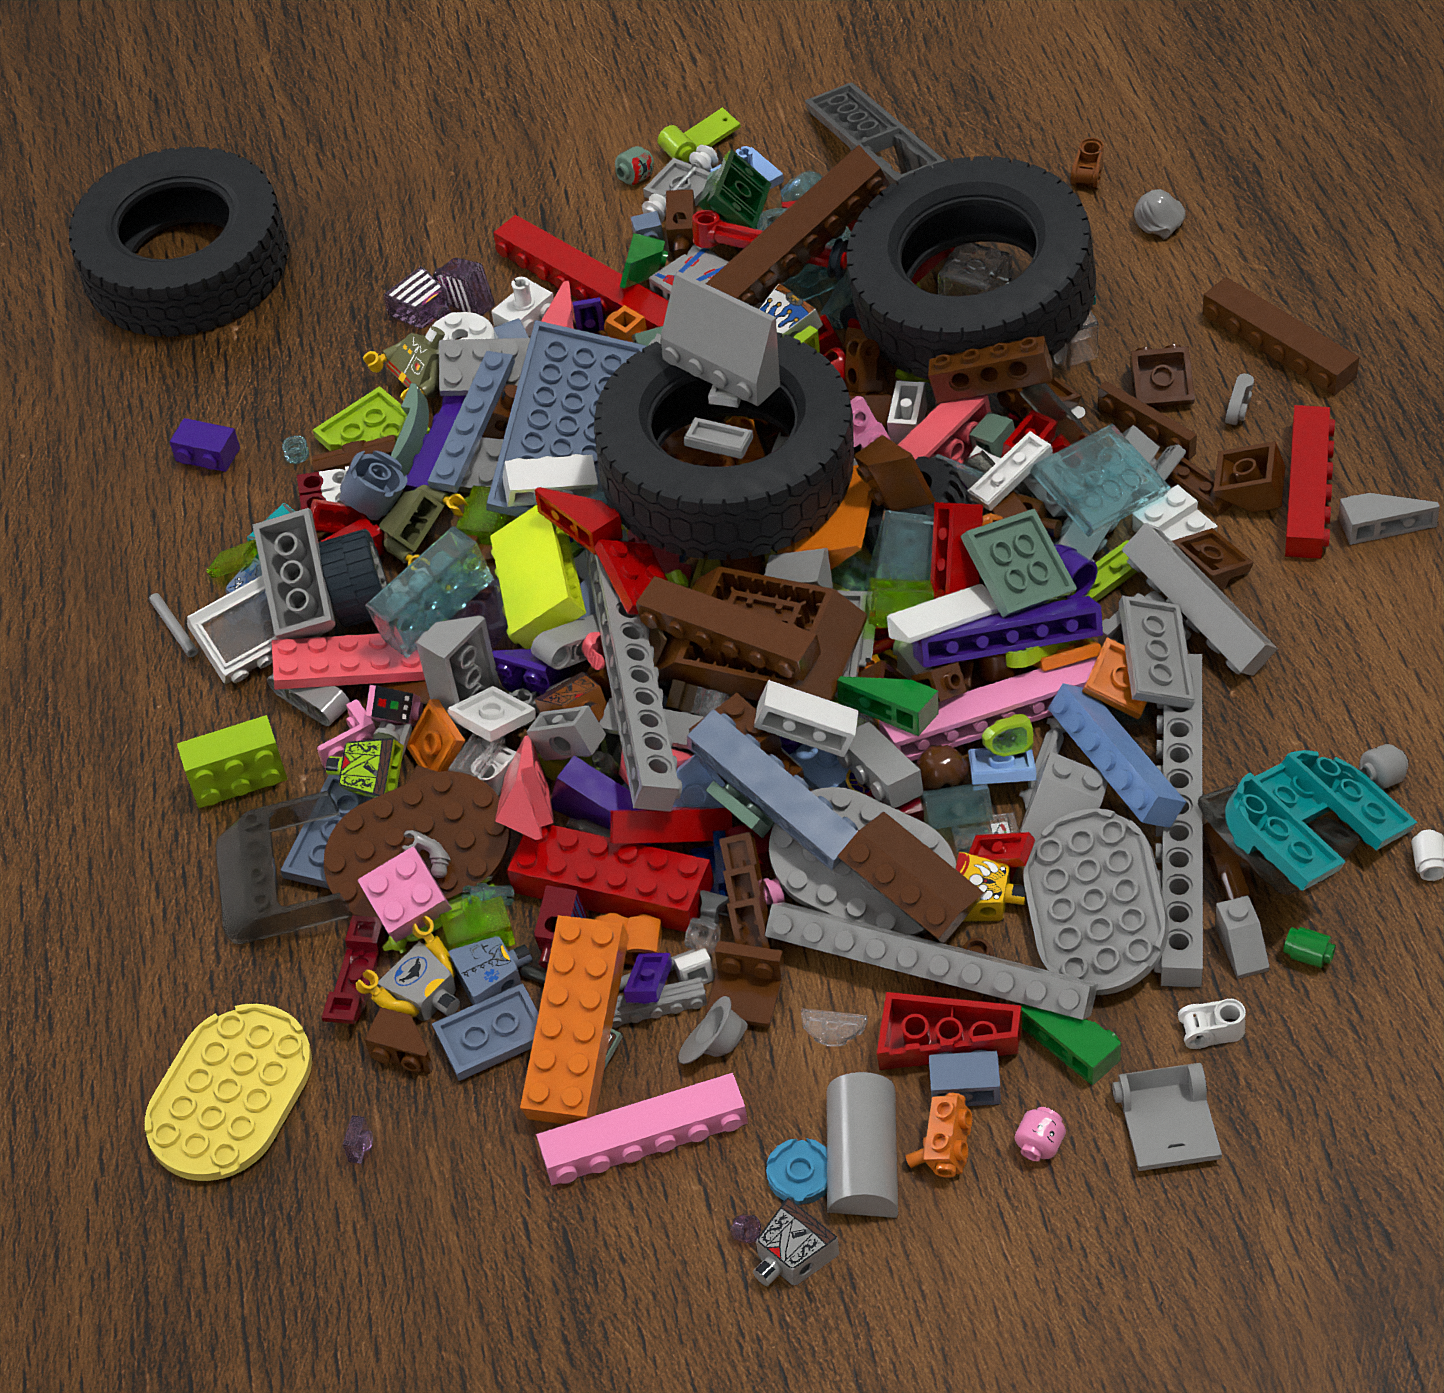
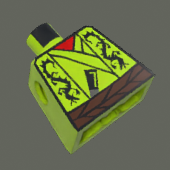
[326,738,404,798]

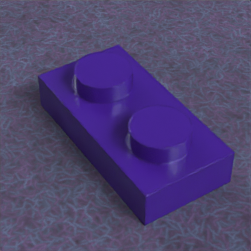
[624,953,673,1004]

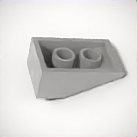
[1019,751,1108,850]

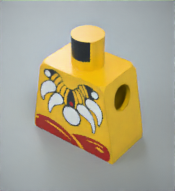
[956,852,1026,922]

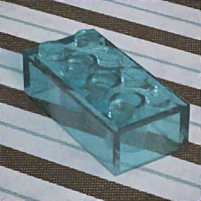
[365,526,494,658]

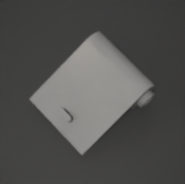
[1112,1063,1222,1171]

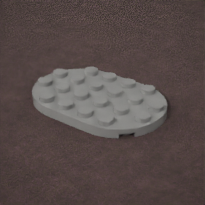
[769,787,957,936]
[1024,809,1169,995]

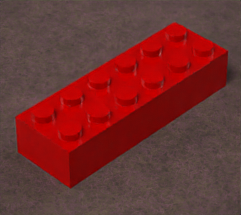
[507,824,714,934]

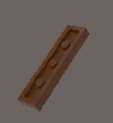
[1098,381,1197,461]

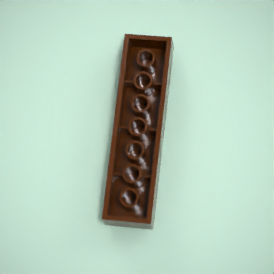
[705,145,890,309]

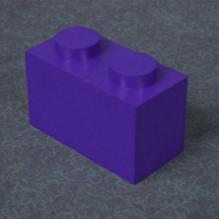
[169,418,240,472]

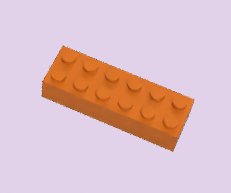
[520,915,629,1124]

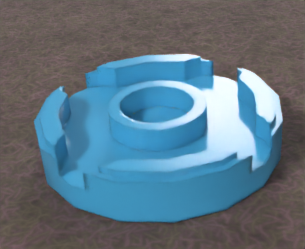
[766,1138,827,1205]

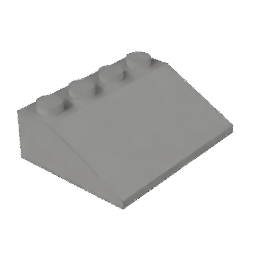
[660,271,780,406]

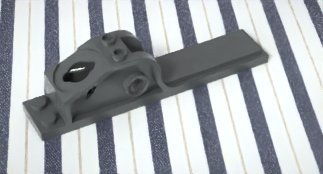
[805,82,946,185]

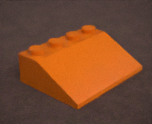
[776,465,872,570]

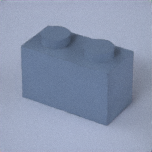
[929,1050,1001,1106]

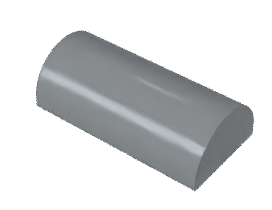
[253,508,335,639]
[826,1072,898,1218]

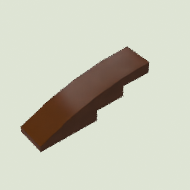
[719,832,772,949]

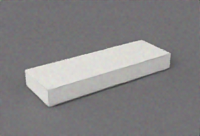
[967,431,1053,511]

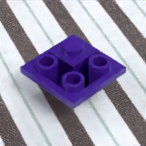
[492,649,571,696]

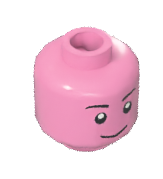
[1014,1107,1066,1161]

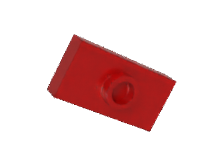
[310,499,367,533]

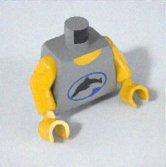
[356,916,460,1021]

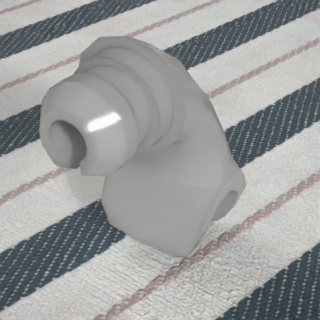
[402,830,451,878]

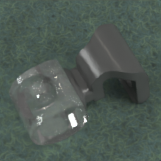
[685,890,730,954]

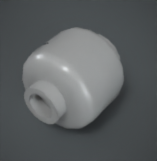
[1359,744,1408,789]

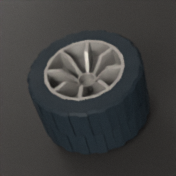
[319,529,393,628]

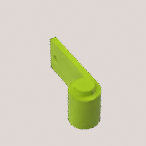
[657,107,741,163]

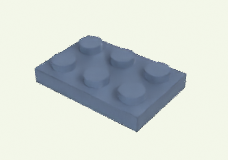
[432,983,539,1081]

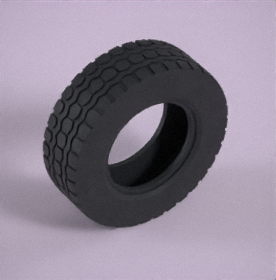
[69,146,288,337]

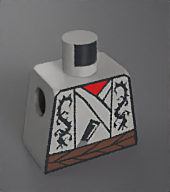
[753,1198,839,1286]

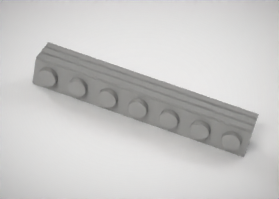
[612,977,707,1028]

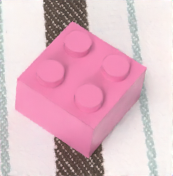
[358,846,452,942]

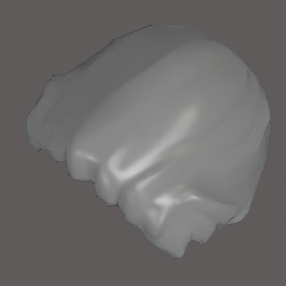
[1134,189,1186,240]

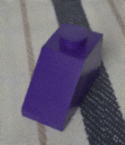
[572,297,606,336]

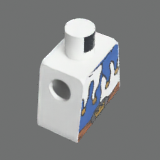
[759,284,823,337]

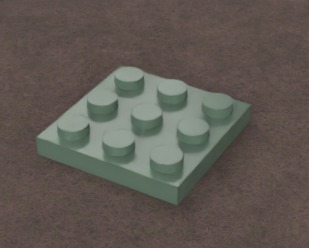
[960,508,1077,618]

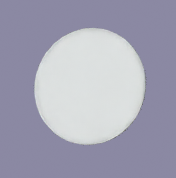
[1068,406,1085,419]

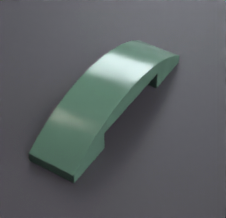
[391,383,429,477]

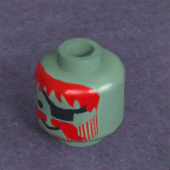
[615,146,654,185]

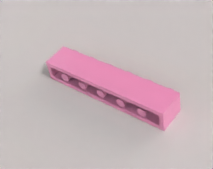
[536,1073,748,1186]

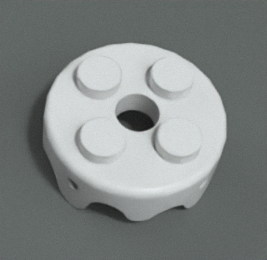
[432,312,495,340]

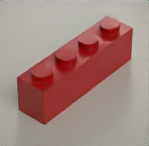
[929,502,983,601]

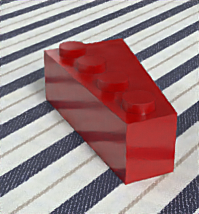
[877,992,1022,1070]

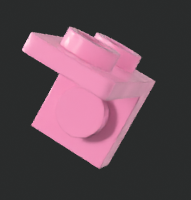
[317,699,376,769]

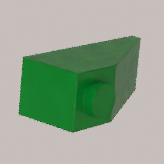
[620,233,668,288]
[837,676,939,736]
[1020,1004,1121,1086]

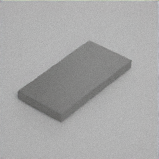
[1118,595,1195,709]

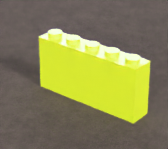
[490,505,586,649]

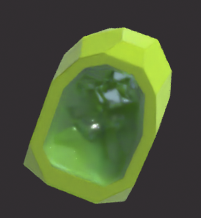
[982,714,1033,757]

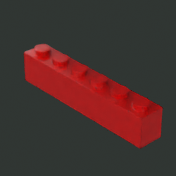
[1285,405,1335,559]

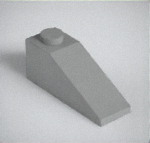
[1338,493,1440,545]

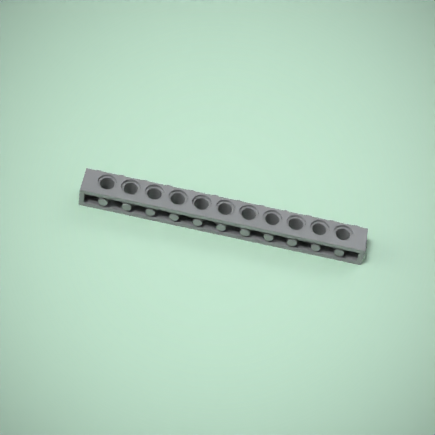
[584,529,682,811]
[1154,654,1203,987]

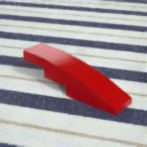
[610,807,732,844]

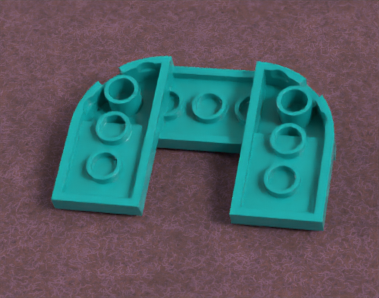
[1225,750,1417,891]

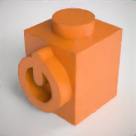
[604,305,647,342]

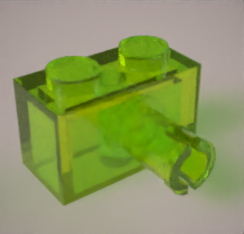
[866,578,934,628]
[439,895,516,950]

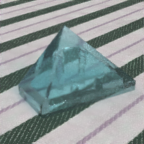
[831,555,887,602]

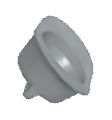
[678,996,748,1065]

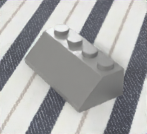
[416,616,501,736]

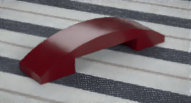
[321,915,384,1024]

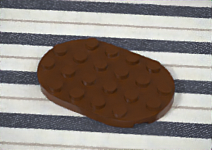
[324,771,511,917]

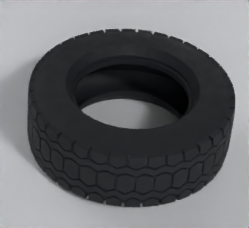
[847,156,1096,380]
[594,332,854,560]

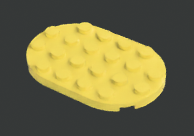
[144,1004,312,1181]

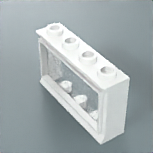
[187,575,323,685]

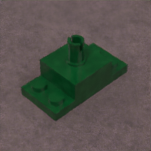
[698,149,772,229]

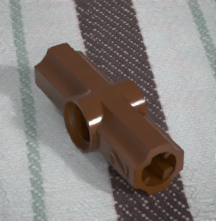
[312,435,397,472]
[1202,816,1258,906]

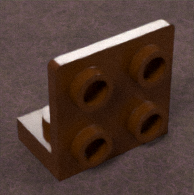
[705,941,785,1028]

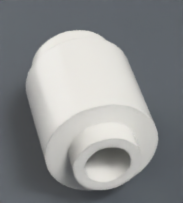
[1411,830,1444,881]

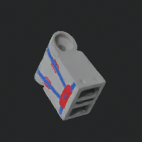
[649,244,729,301]

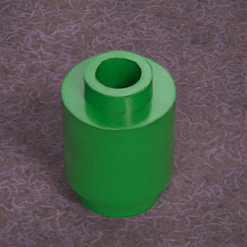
[1283,927,1336,968]

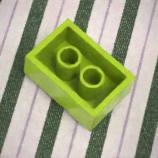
[177,715,288,808]

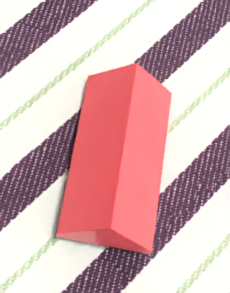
[495,735,554,840]

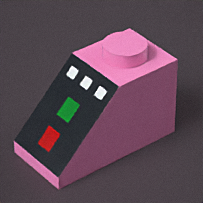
[365,685,423,727]

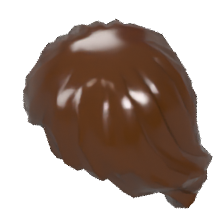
[916,745,970,791]

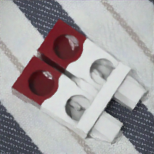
[297,466,349,532]

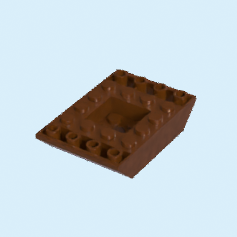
[655,566,868,701]

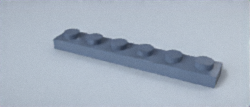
[428,351,515,493]

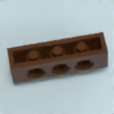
[928,336,1052,404]

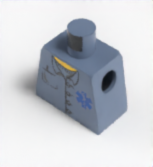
[448,936,533,1005]

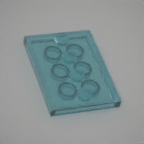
[1030,423,1171,538]

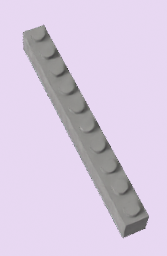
[765,902,1098,1020]

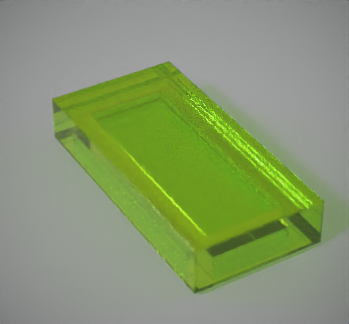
[206,539,258,578]

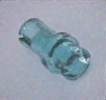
[462,883,514,909]

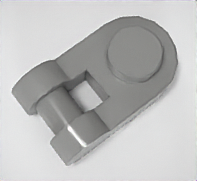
[1225,373,1254,426]

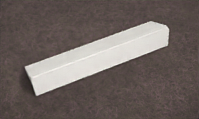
[887,584,999,644]

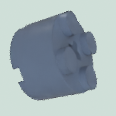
[340,451,407,520]

